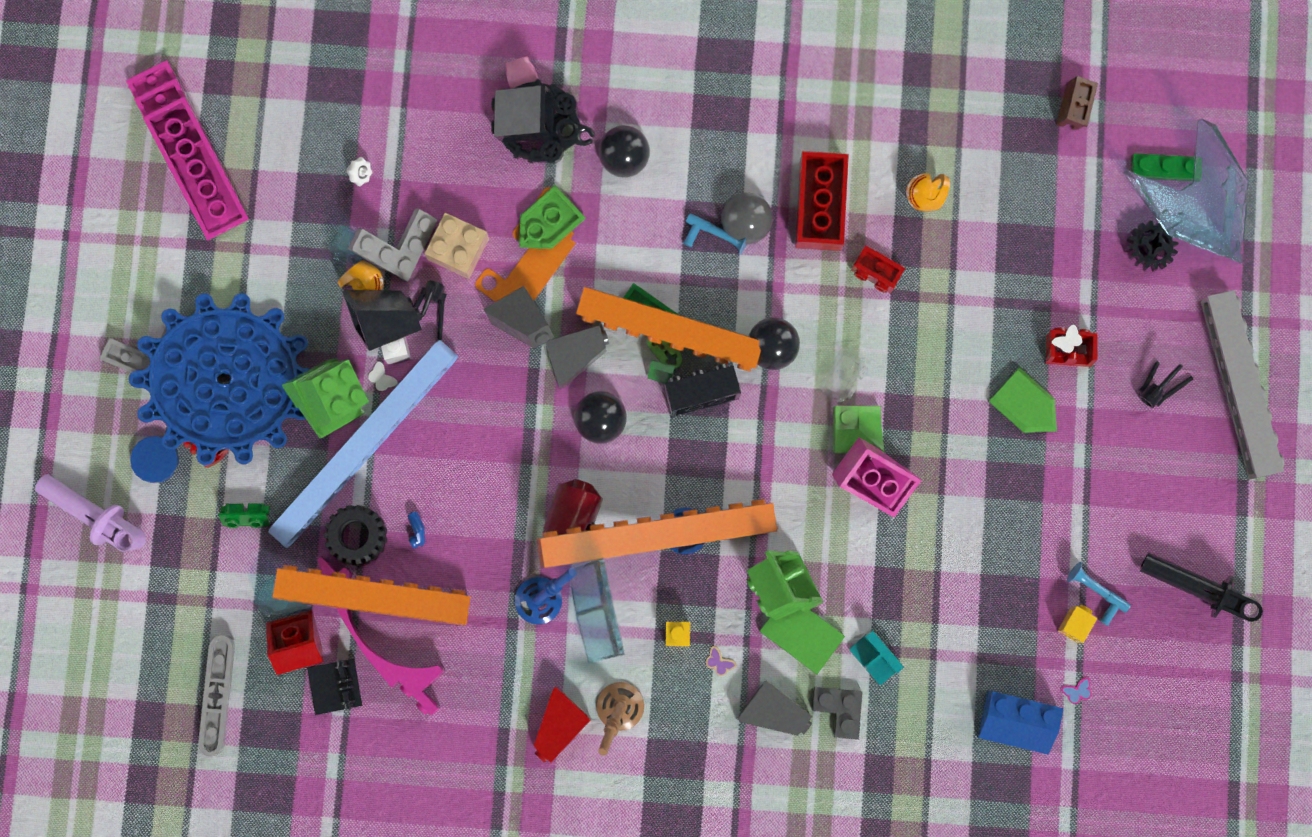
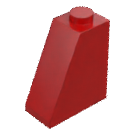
[533,686,591,763]

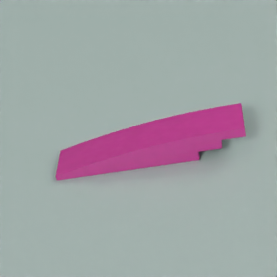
[126,60,249,241]

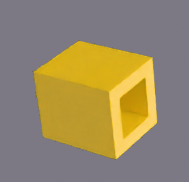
[1057,605,1098,643]
[665,622,690,647]

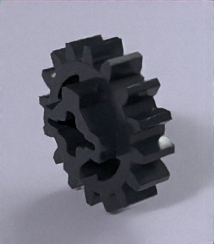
[1126,220,1179,272]

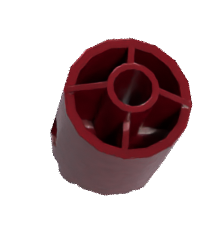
[543,479,603,535]

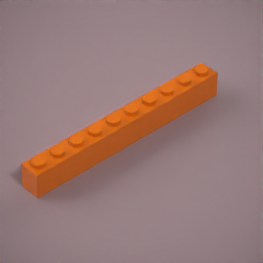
[536,499,777,568]

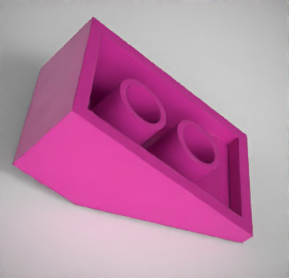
[832,437,922,517]

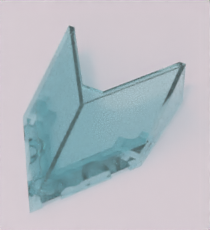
[1123,118,1249,263]
[570,558,625,663]

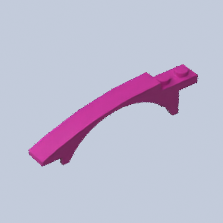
[318,557,445,715]

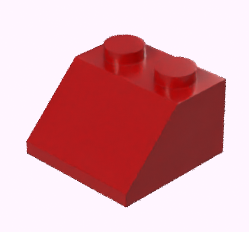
[266,610,323,675]

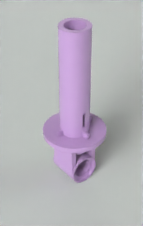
[35,474,146,552]

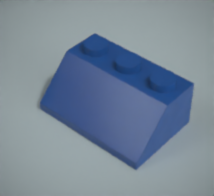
[978,691,1064,755]

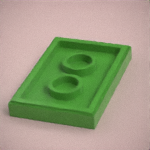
[759,610,845,675]

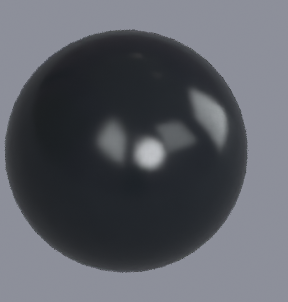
[598,125,650,178]
[748,317,800,370]
[574,391,627,444]

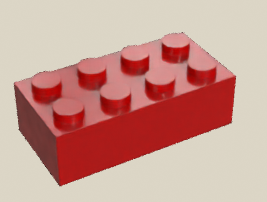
[795,151,849,251]

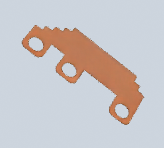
[475,187,576,302]

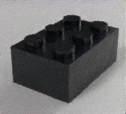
[664,364,741,417]

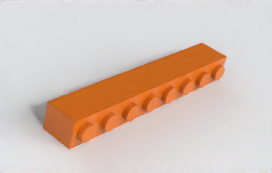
[576,287,761,372]
[272,565,471,626]

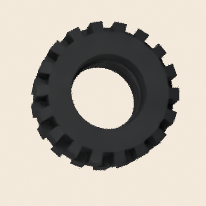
[324,505,388,566]

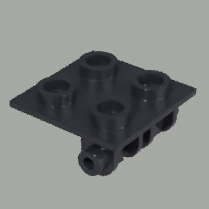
[307,659,363,715]

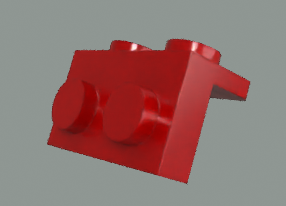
[851,245,906,294]

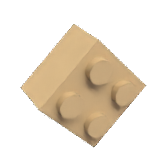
[425,213,489,279]

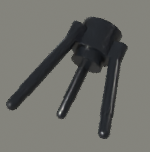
[414,280,447,340]
[1139,361,1194,408]

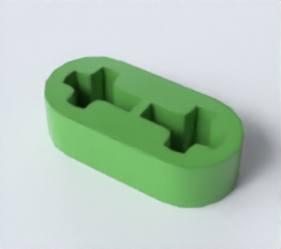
[647,336,683,371]

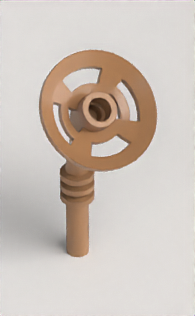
[597,682,644,756]

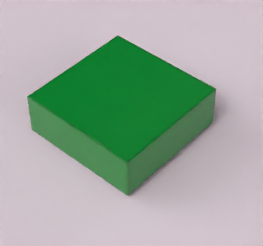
[647,360,674,384]

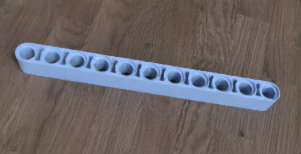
[268,340,458,548]

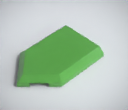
[519,185,586,249]
[988,367,1057,433]

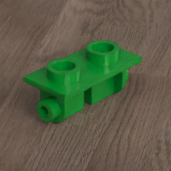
[218,503,270,528]

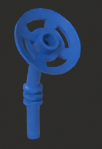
[515,568,577,624]

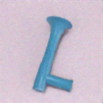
[683,213,747,255]
[1067,562,1131,626]

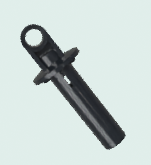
[1139,552,1263,622]

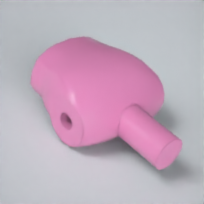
[505,56,538,89]

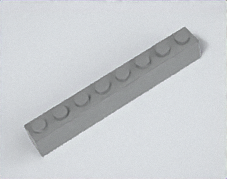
[1201,290,1285,480]

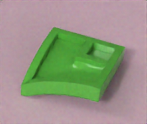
[833,406,884,453]

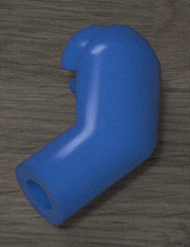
[407,512,426,549]

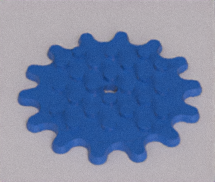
[129,293,309,465]

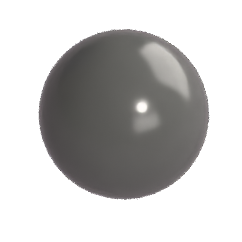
[721,192,773,245]

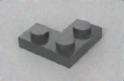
[812,687,863,740]

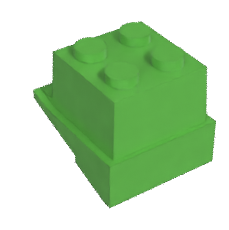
[282,358,369,439]
[746,550,824,621]

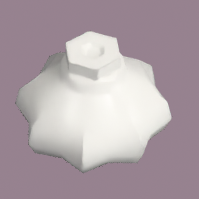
[346,157,373,187]

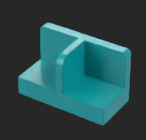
[849,630,904,685]

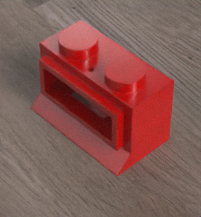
[1045,327,1098,367]

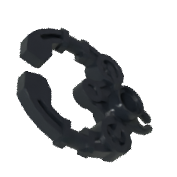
[502,79,595,164]

